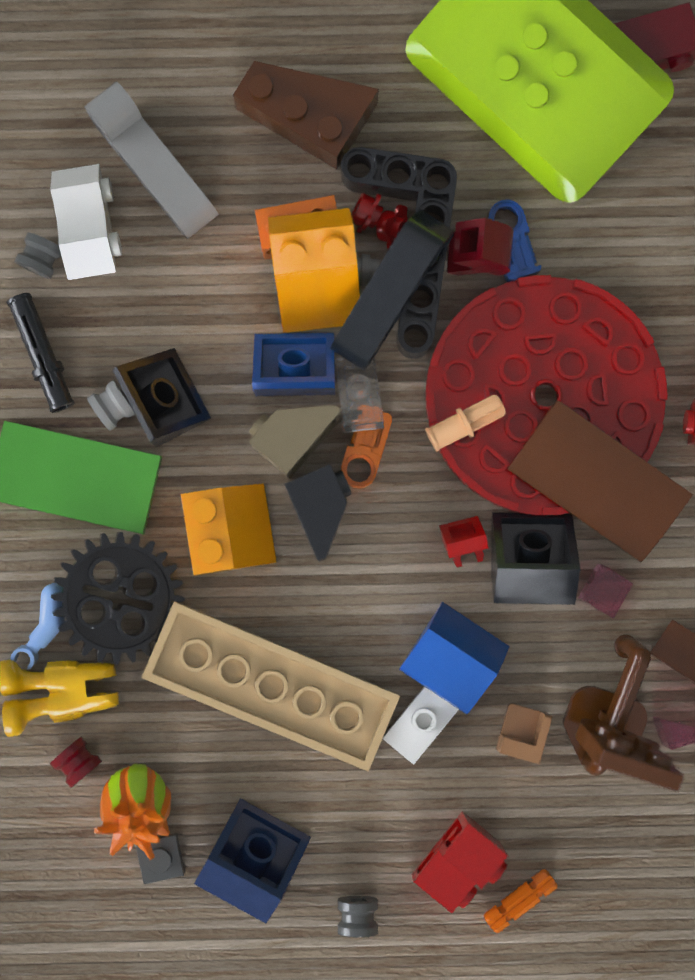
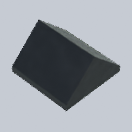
[112,348,211,447]

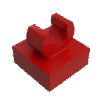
[439,516,489,568]

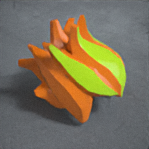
[94,764,172,860]

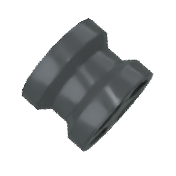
[14,232,61,279]
[338,896,378,938]

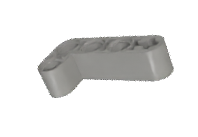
[84,81,219,239]

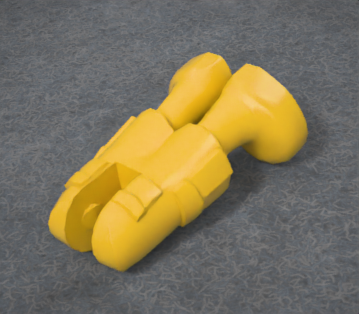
[0,659,119,737]

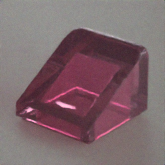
[578,564,633,619]
[653,716,695,750]

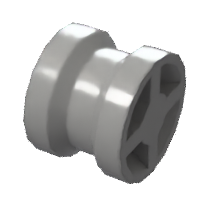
[87,380,135,431]

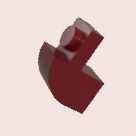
[447,218,514,276]

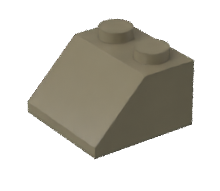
[249,405,341,479]

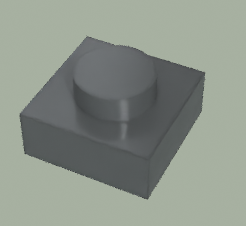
[135,833,185,884]

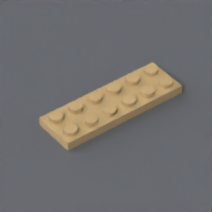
[141,601,400,772]

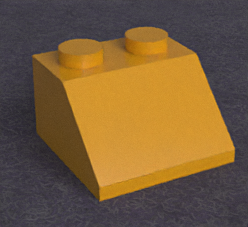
[181,483,277,576]

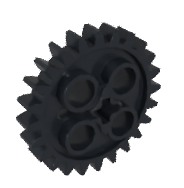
[51,532,185,665]

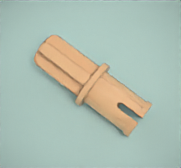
[425,395,506,452]

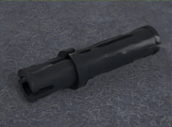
[7,293,75,413]

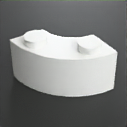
[50,164,122,280]

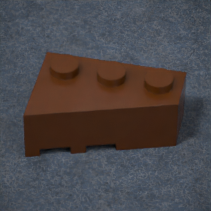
[233,61,379,170]

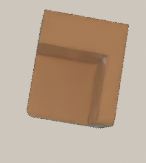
[496,703,552,765]

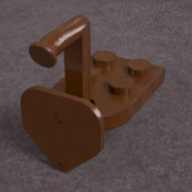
[563,634,684,792]

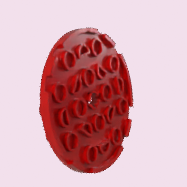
[425,275,668,516]

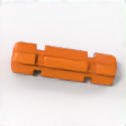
[484,869,558,933]

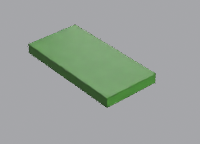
[0,421,162,535]

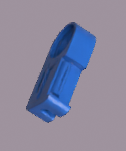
[487,199,541,283]

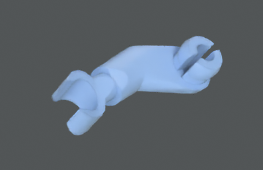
[11,583,65,670]

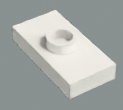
[382,687,459,765]

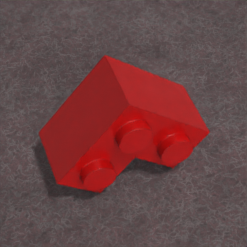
[412,811,508,913]

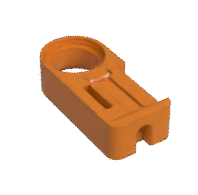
[341,406,392,489]

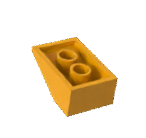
[268,208,360,333]

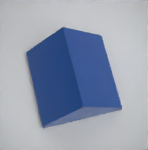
[252,333,335,396]
[399,602,510,715]

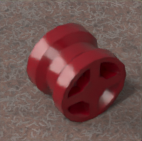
[50,736,102,788]

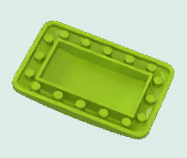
[405,0,674,203]

